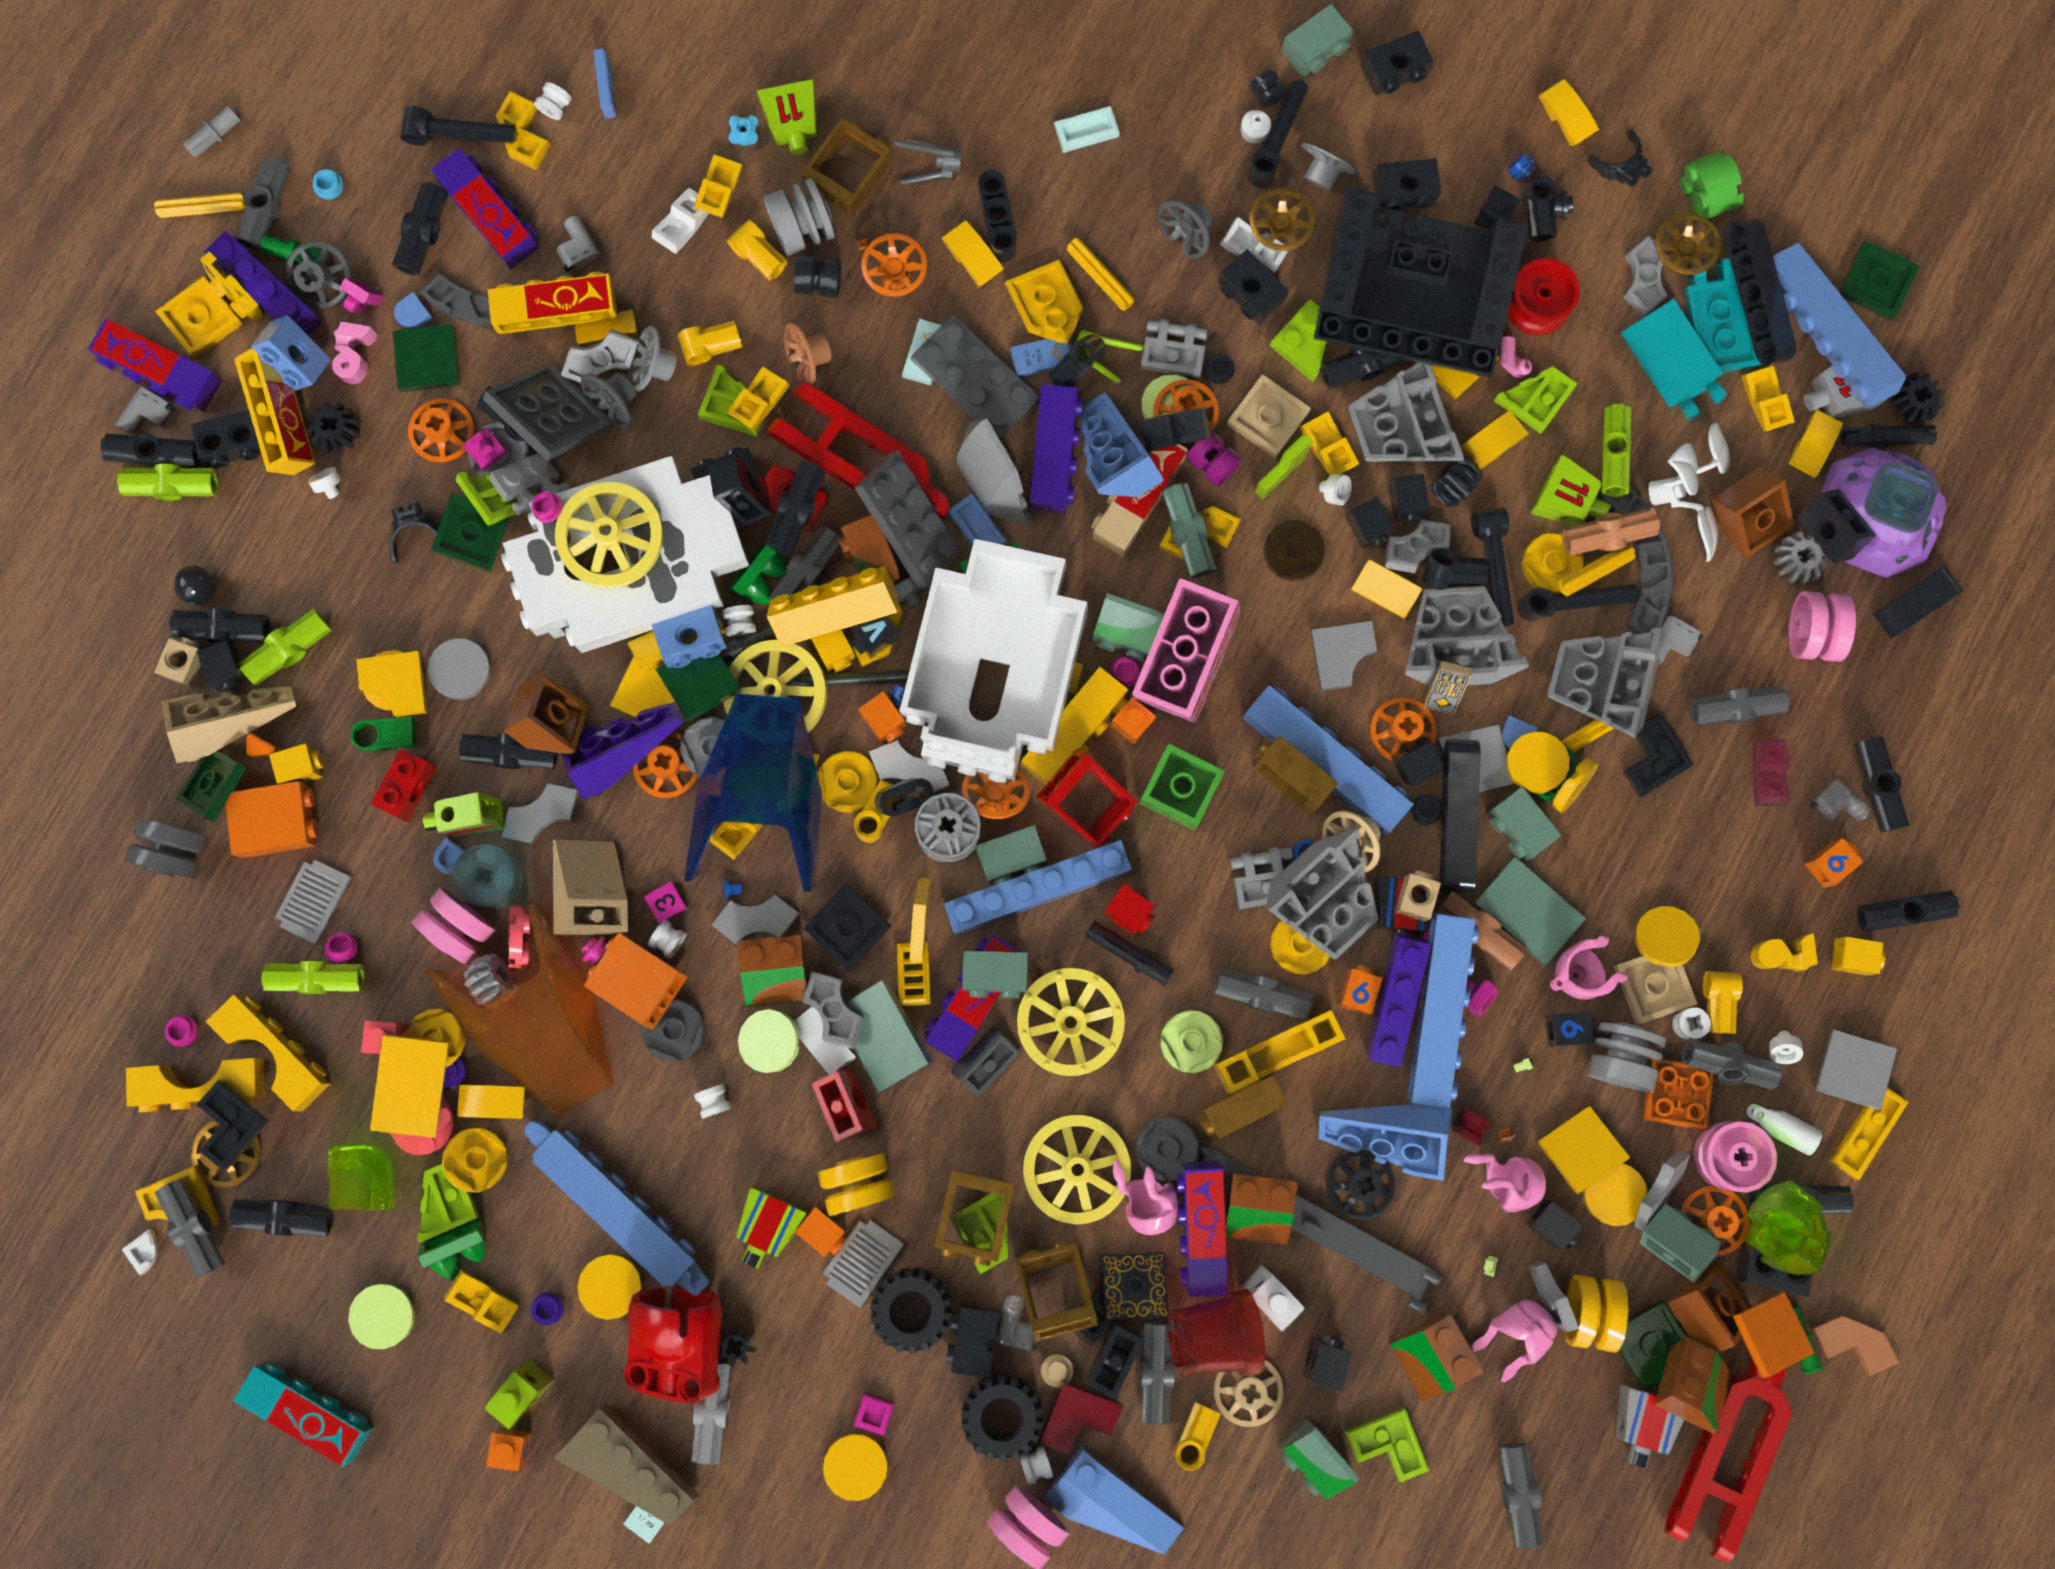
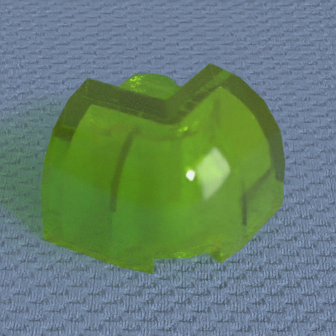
[327,1144,396,1210]
[1745,1181,1832,1275]

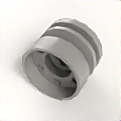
[763,178,835,256]
[915,793,981,864]
[1587,1022,1666,1092]

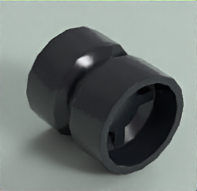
[794,254,842,298]

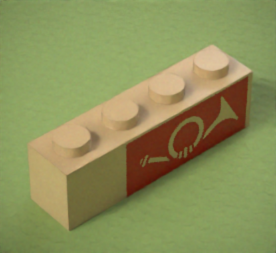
[1091,442,1188,558]

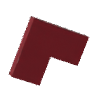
[1039,1380,1123,1454]

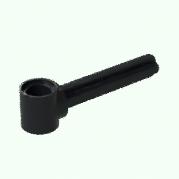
[1248,79,1308,188]
[400,106,517,146]
[1471,507,1514,627]
[1517,584,1639,621]

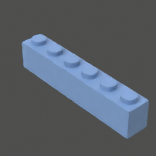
[1773,243,1906,409]
[1242,685,1414,836]
[944,840,1132,936]
[1407,912,1479,1108]

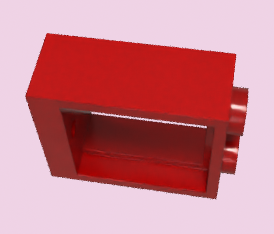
[1036,749,1138,848]

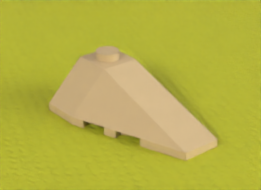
[162,686,296,763]

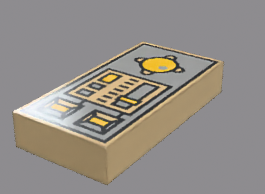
[1424,661,1472,715]

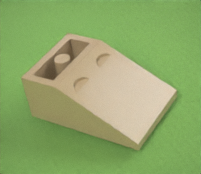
[553,839,628,935]

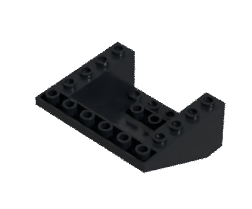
[1313,187,1528,378]

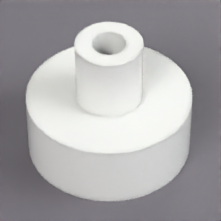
[1240,110,1271,143]
[308,467,342,499]
[1319,473,1352,506]
[1769,1031,1803,1064]

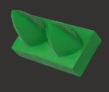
[727,540,786,604]
[418,1218,486,1281]

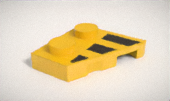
[200,251,263,324]

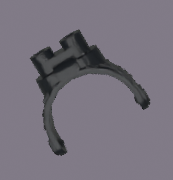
[1587,130,1653,187]
[389,502,439,563]

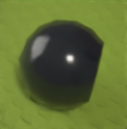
[174,565,214,604]

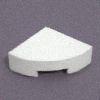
[122,1229,158,1275]

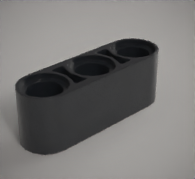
[979,170,1016,262]
[1872,566,1963,639]

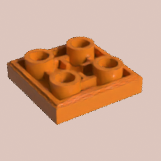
[1642,1059,1714,1130]
[1733,1292,1814,1378]

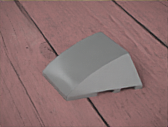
[1348,363,1464,462]
[956,418,1032,525]
[1405,586,1529,687]
[1548,628,1661,738]
[1266,828,1379,960]

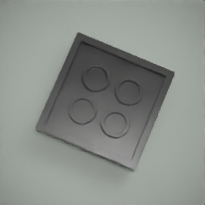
[482,362,613,461]

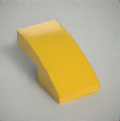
[1538,79,1599,146]
[694,155,742,218]
[941,220,1004,287]
[1741,365,1795,432]
[727,367,790,430]
[1788,410,1843,478]
[1300,411,1359,476]
[1460,411,1529,469]
[710,801,766,860]
[457,1085,525,1119]
[443,1269,519,1334]

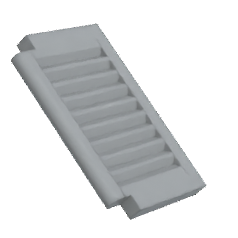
[275,859,352,944]
[823,1220,904,1308]

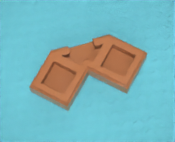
[1810,1315,1899,1376]

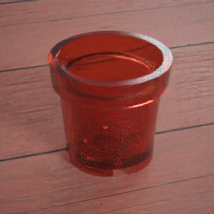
[1168,1288,1265,1376]

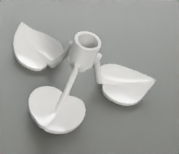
[1649,423,1730,562]

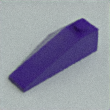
[561,702,683,800]

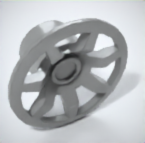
[1301,143,1359,192]
[629,326,676,391]

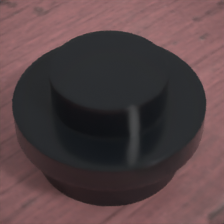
[1553,190,1573,220]
[1205,354,1235,384]
[1410,794,1442,826]

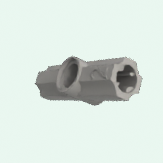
[692,1361,731,1465]

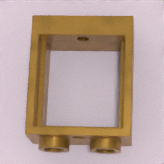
[801,118,893,218]
[1253,735,1338,815]
[1197,1075,1288,1139]
[934,1170,1015,1266]
[1014,1242,1098,1342]

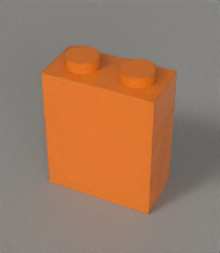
[225,781,319,858]
[583,933,688,1030]

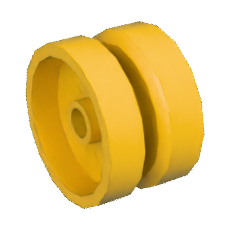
[817,1153,896,1216]
[1564,1274,1628,1352]

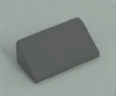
[951,1027,1021,1098]

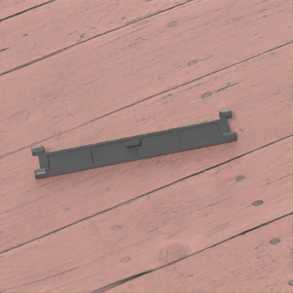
[1199,1143,1442,1315]

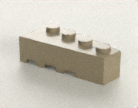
[554,1405,699,1526]

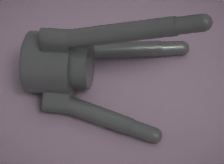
[894,139,961,185]

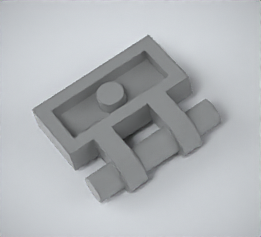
[1140,319,1208,379]
[489,453,570,515]
[1229,847,1293,910]

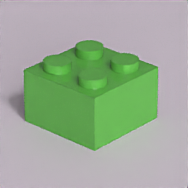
[1139,743,1224,831]

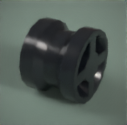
[1249,70,1287,108]

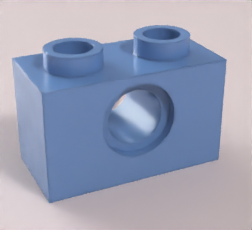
[251,315,331,391]
[652,605,727,668]

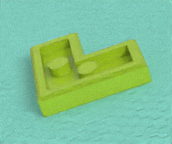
[1255,434,1313,500]
[1344,1407,1430,1482]

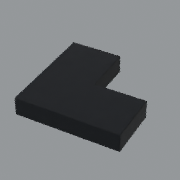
[1623,713,1694,798]
[197,1080,270,1171]

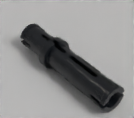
[1840,424,1937,448]
[1085,920,1174,986]

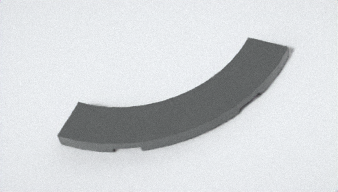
[418,271,573,329]
[1601,485,1673,634]

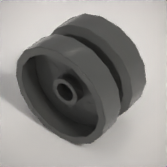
[124,818,208,879]

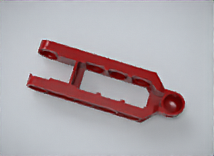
[767,381,950,520]
[1664,1357,1792,1563]

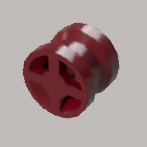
[1451,1108,1492,1146]

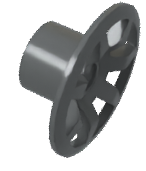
[1157,199,1212,259]
[286,241,352,308]
[581,373,636,429]

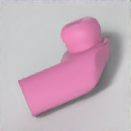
[1500,337,1532,378]

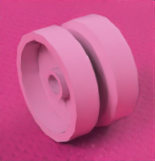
[1788,591,1856,662]
[411,887,495,964]
[1694,1121,1777,1193]
[986,1484,1070,1569]

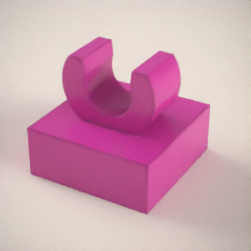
[340,278,384,314]
[462,427,508,472]
[1466,979,1498,1019]

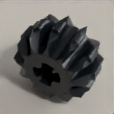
[1889,372,1945,425]
[306,402,360,454]
[1431,455,1483,507]

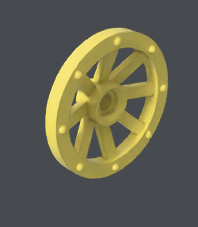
[555,482,663,588]
[723,640,828,745]
[1017,968,1125,1076]
[1023,1115,1131,1224]

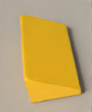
[575,309,639,347]
[1351,560,1422,619]

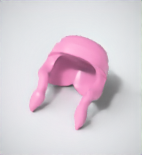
[1550,936,1628,1000]
[1464,1153,1546,1212]
[1113,1160,1178,1235]
[1471,1300,1558,1382]

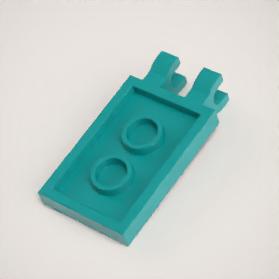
[1683,258,1761,373]
[1621,299,1727,422]

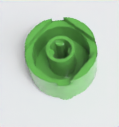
[1679,149,1744,219]

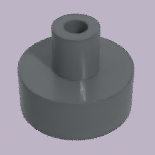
[895,578,924,608]

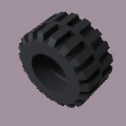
[870,1268,952,1353]
[961,1373,1043,1462]

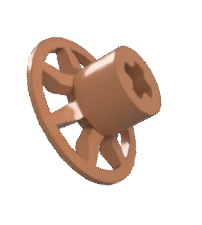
[784,323,831,386]

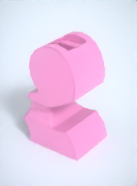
[332,322,378,385]

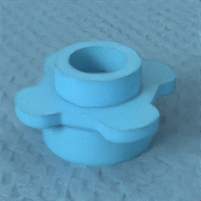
[728,115,758,146]

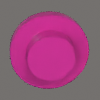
[531,492,563,523]
[1109,657,1140,688]
[325,933,358,963]
[581,935,607,965]
[165,1015,198,1047]

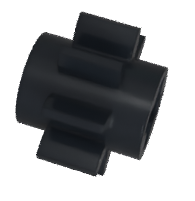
[718,1325,757,1367]

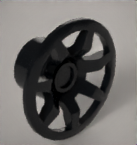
[1326,1150,1395,1220]

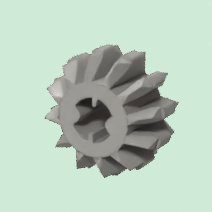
[1773,532,1828,585]
[463,953,518,1009]

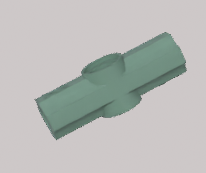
[1162,483,1216,579]

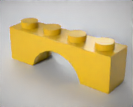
[206,994,330,1111]
[1214,1010,1345,1093]
[126,1058,266,1112]

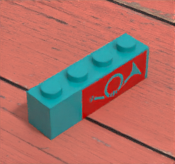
[233,1362,373,1468]

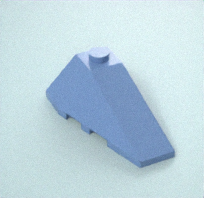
[1081,392,1164,497]
[1319,1104,1452,1181]
[1042,1445,1184,1554]

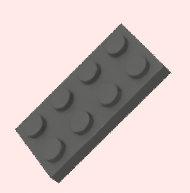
[911,314,1040,440]
[854,450,960,589]

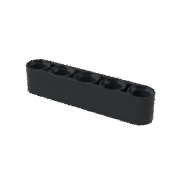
[1724,218,1797,365]
[1439,739,1481,893]

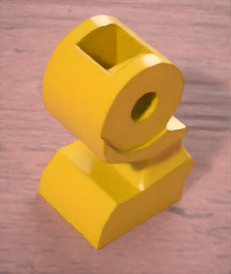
[1750,933,1818,972]

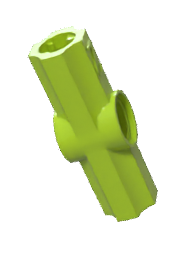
[1602,404,1632,497]
[117,464,219,501]
[238,608,332,686]
[262,961,365,994]

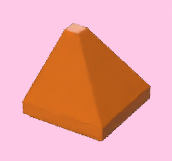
[246,733,282,758]

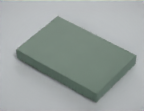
[1473,857,1586,966]
[845,979,932,1092]

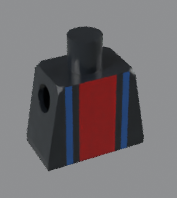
[1374,876,1430,946]

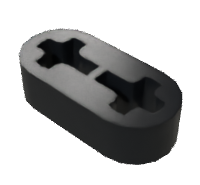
[874,778,934,817]

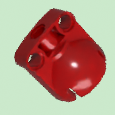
[623,1286,722,1404]

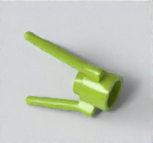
[1077,329,1144,384]

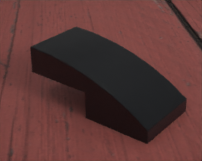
[1140,407,1211,451]

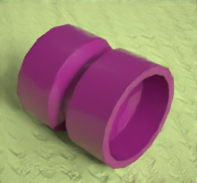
[1185,429,1243,487]

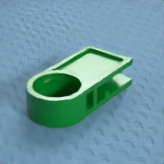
[350,716,417,752]

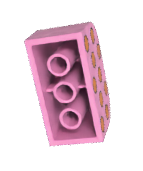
[1132,578,1240,723]

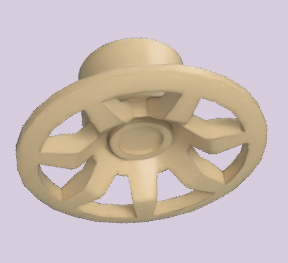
[1322,810,1381,873]
[1213,1355,1284,1427]

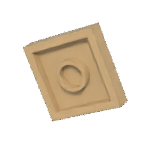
[1226,374,1312,459]
[1614,956,1697,1025]

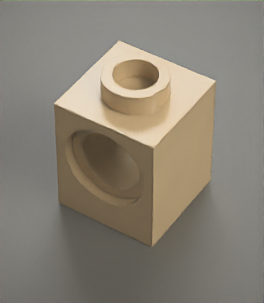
[154,637,202,688]
[1395,871,1441,922]

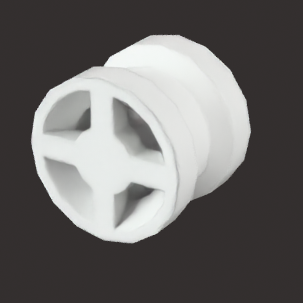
[534,82,572,120]
[723,605,756,637]
[648,920,687,959]
[1672,1007,1711,1039]
[694,1084,732,1119]
[1020,1445,1054,1486]

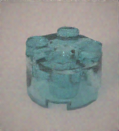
[451,844,524,909]

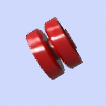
[1507,258,1580,336]

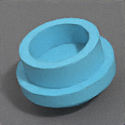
[313,169,344,200]

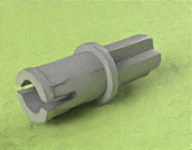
[184,106,241,157]

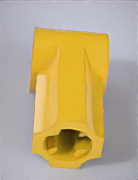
[726,220,787,281]
[678,320,743,366]
[854,780,900,843]
[1702,971,1743,1034]
[1173,1402,1221,1471]

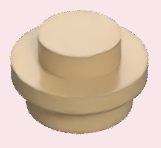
[1041,1354,1073,1387]

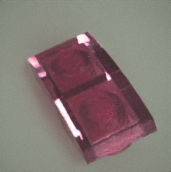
[1753,739,1790,806]

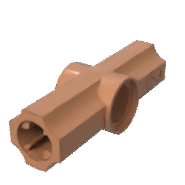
[1562,508,1660,556]
[1435,891,1527,971]

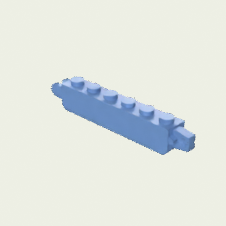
[524,1121,710,1296]

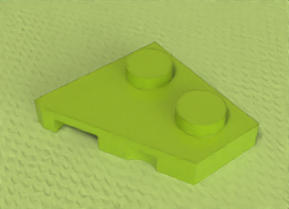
[1270,299,1326,382]
[698,364,763,437]
[1494,367,1578,434]
[455,472,539,526]
[418,1164,480,1243]
[950,1193,1008,1274]

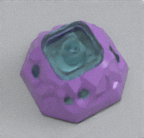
[1821,447,1947,579]

